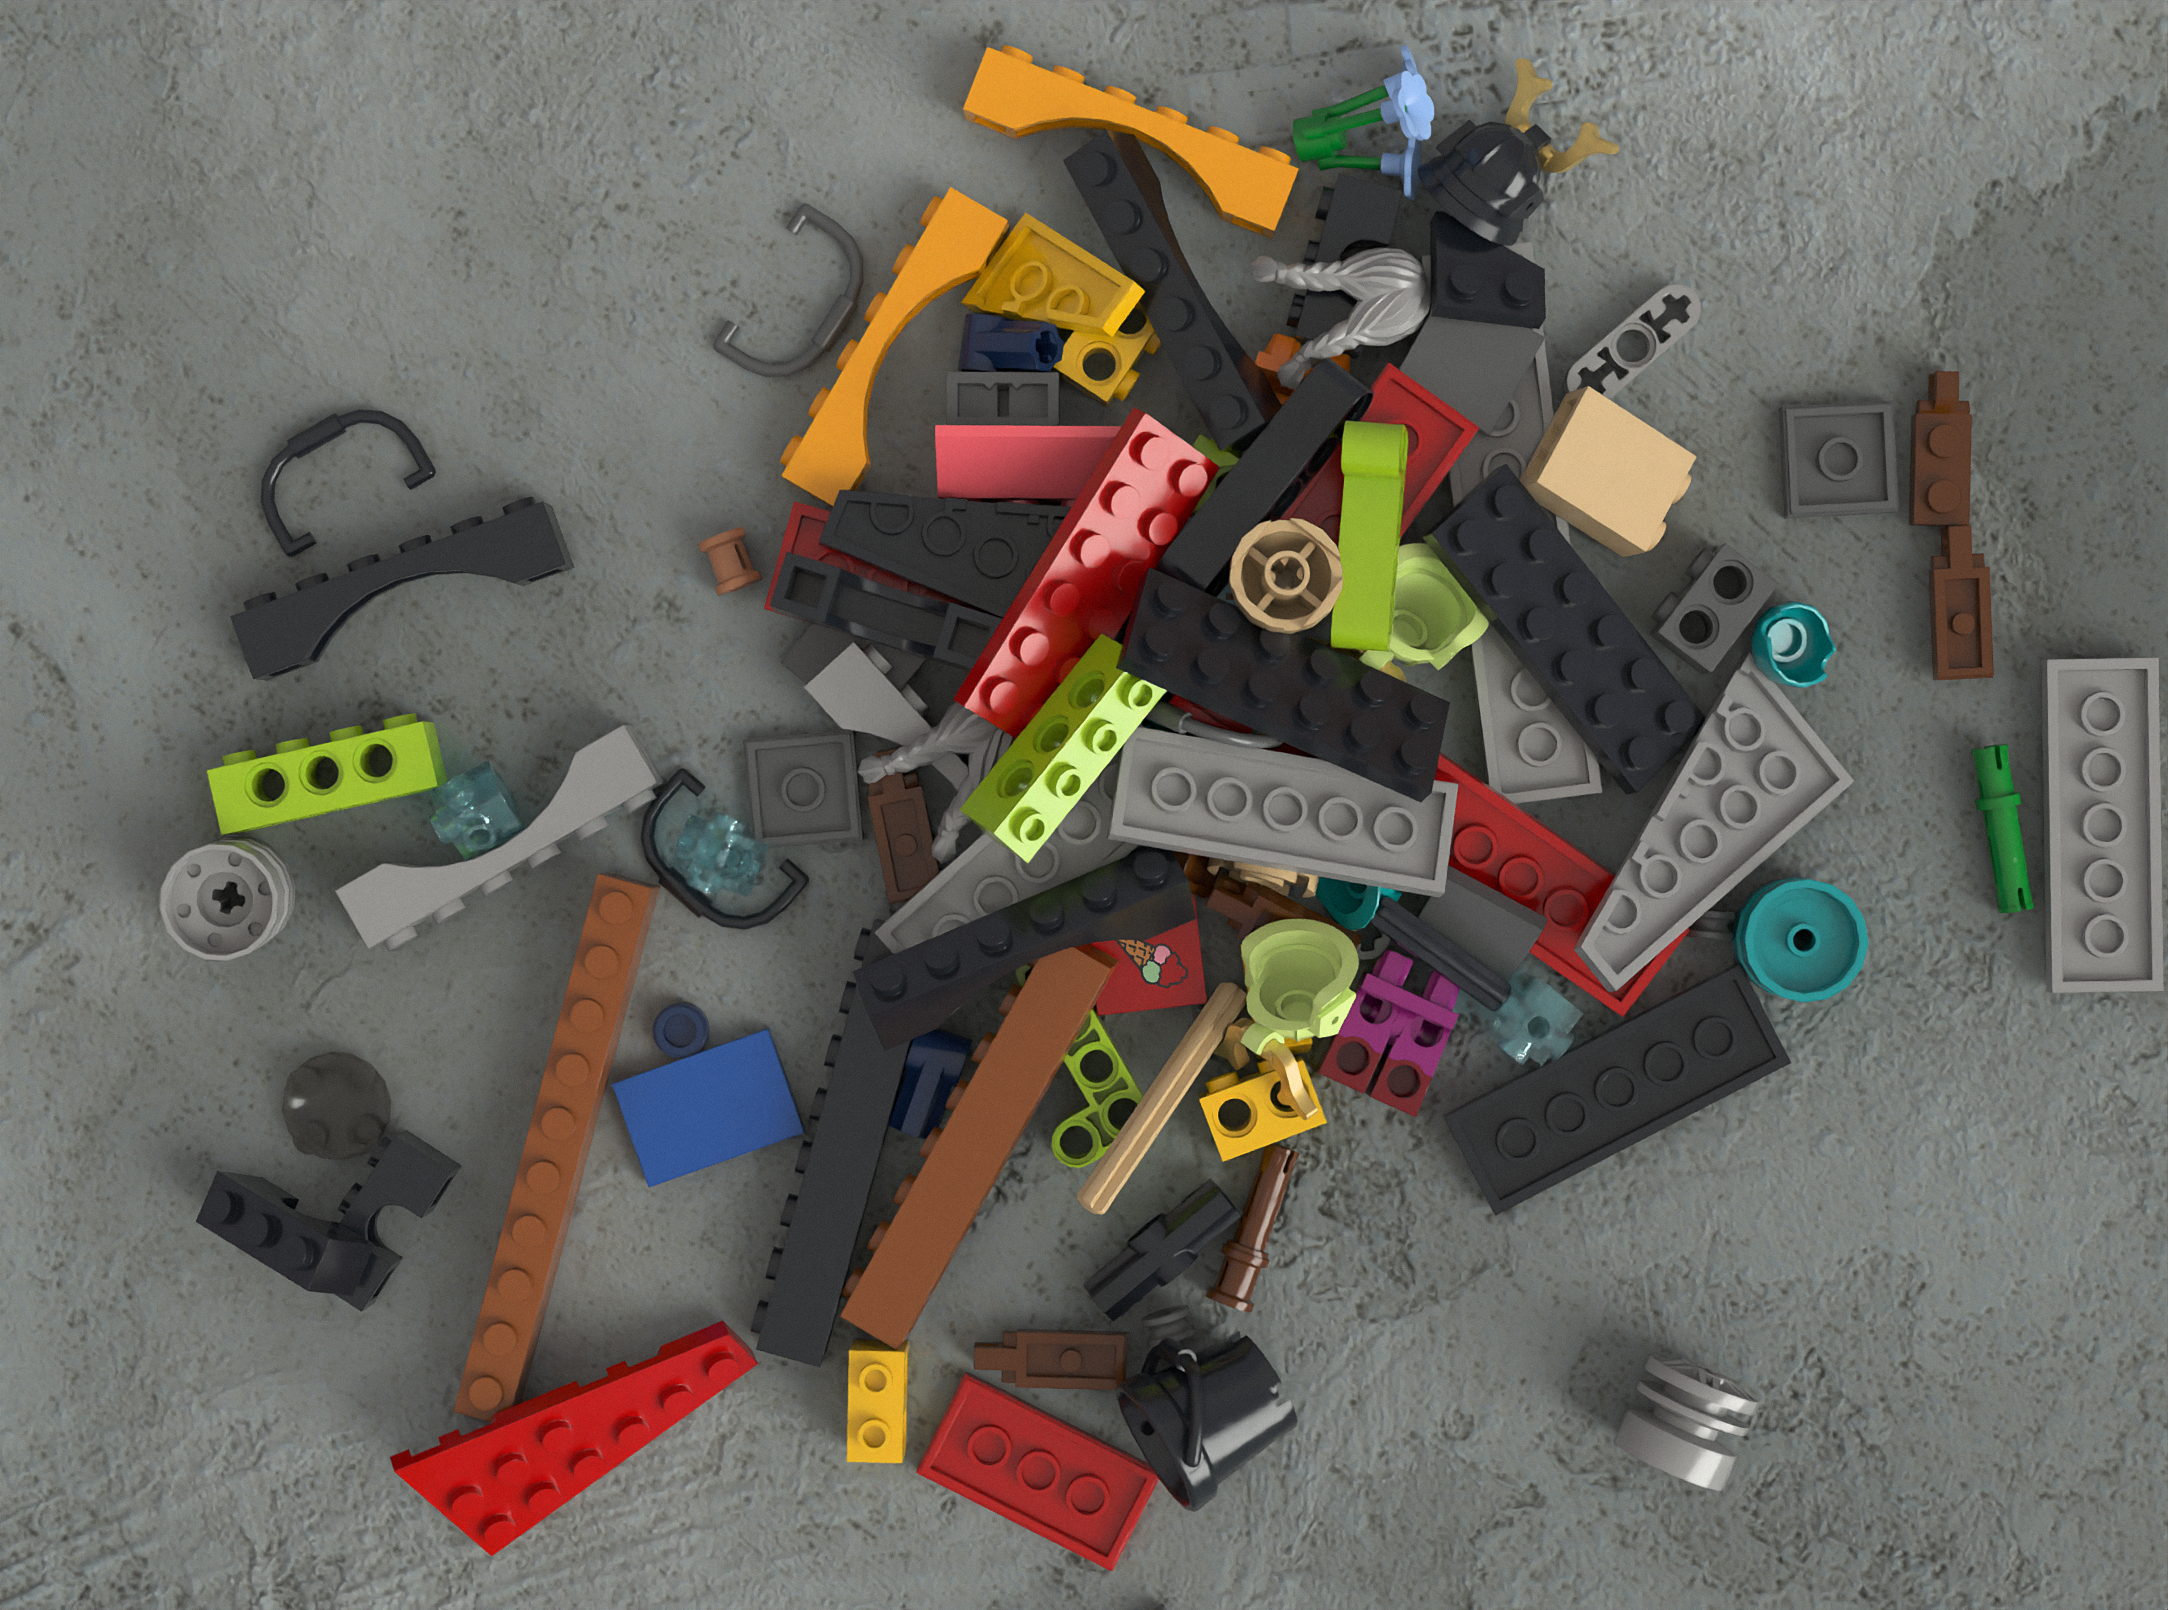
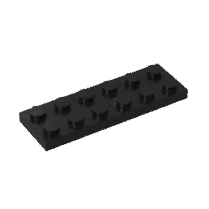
[1422,464,1706,795]
[1116,567,1450,803]
[1442,963,1791,1216]

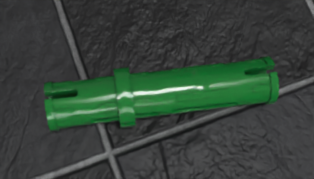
[1971,744,2034,913]

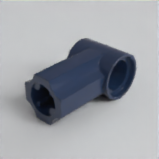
[958,314,1064,372]
[888,1028,973,1139]

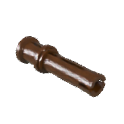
[1205,1143,1300,1313]

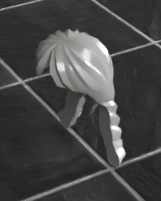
[1250,247,1431,389]
[857,701,1016,864]

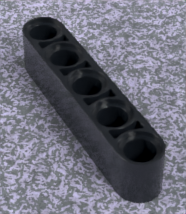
[1157,358,1374,597]

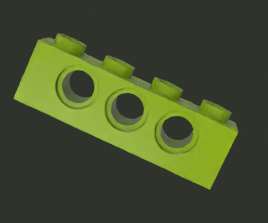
[959,633,1167,863]
[207,713,448,835]

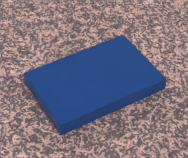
[612,1028,806,1188]

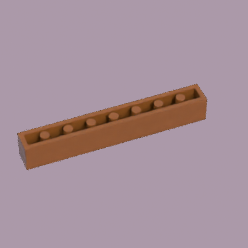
[840,944,1119,1350]

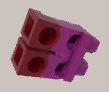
[1314,949,1459,1117]

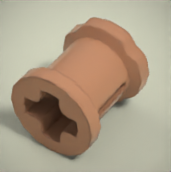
[697,527,763,596]

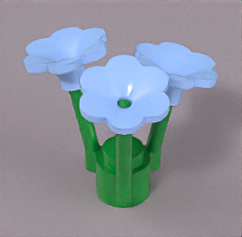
[1293,44,1434,201]

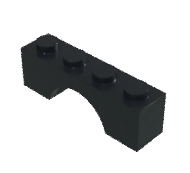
[770,552,1002,672]

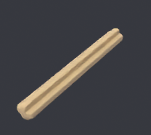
[1077,982,1247,1215]

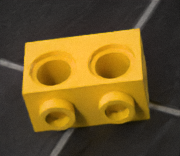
[1052,301,1162,408]
[1198,1056,1327,1162]
[846,1340,909,1463]

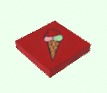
[1090,893,1207,1016]

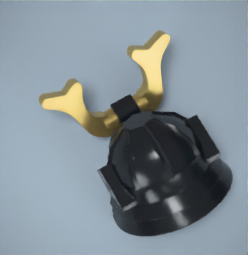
[1418,58,1619,246]

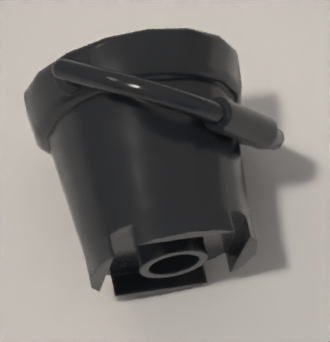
[1116,1331,1298,1512]

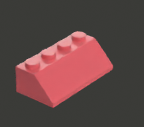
[935,425,1122,507]

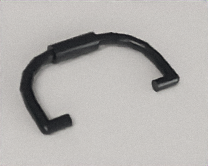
[261,409,436,557]
[640,768,809,930]

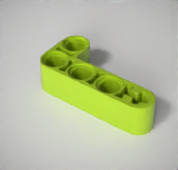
[1331,421,1408,652]
[1016,965,1144,1168]

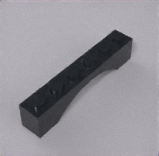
[1063,130,1282,451]
[230,497,575,681]
[853,847,1196,1051]

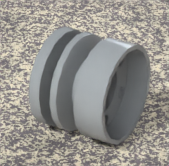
[160,836,295,961]
[1613,1354,1759,1491]

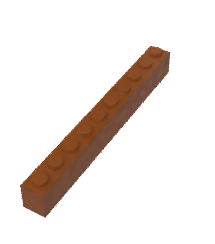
[453,872,660,1422]

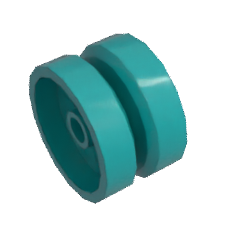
[1731,877,1869,1003]

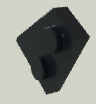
[1430,211,1546,329]

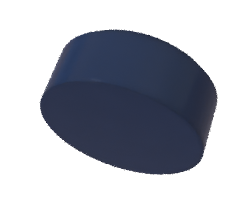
[653,1002,710,1058]

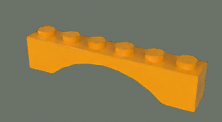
[963,45,1299,240]
[780,187,1010,508]

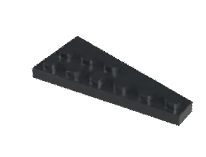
[818,490,1193,645]

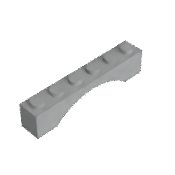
[804,641,983,833]
[335,725,664,951]

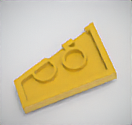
[961,212,1145,337]

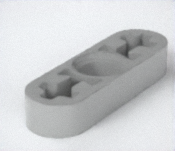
[1563,284,1701,399]

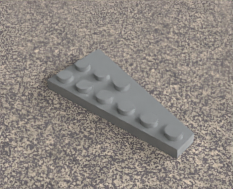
[1574,652,1854,993]

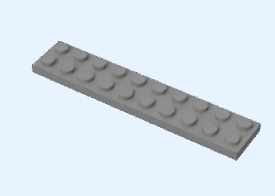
[1420,242,1602,804]

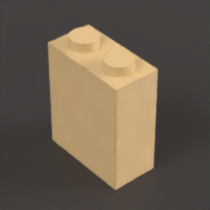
[1520,386,1696,557]

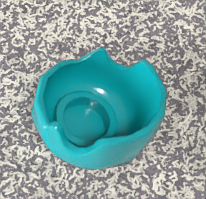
[1751,601,1836,688]

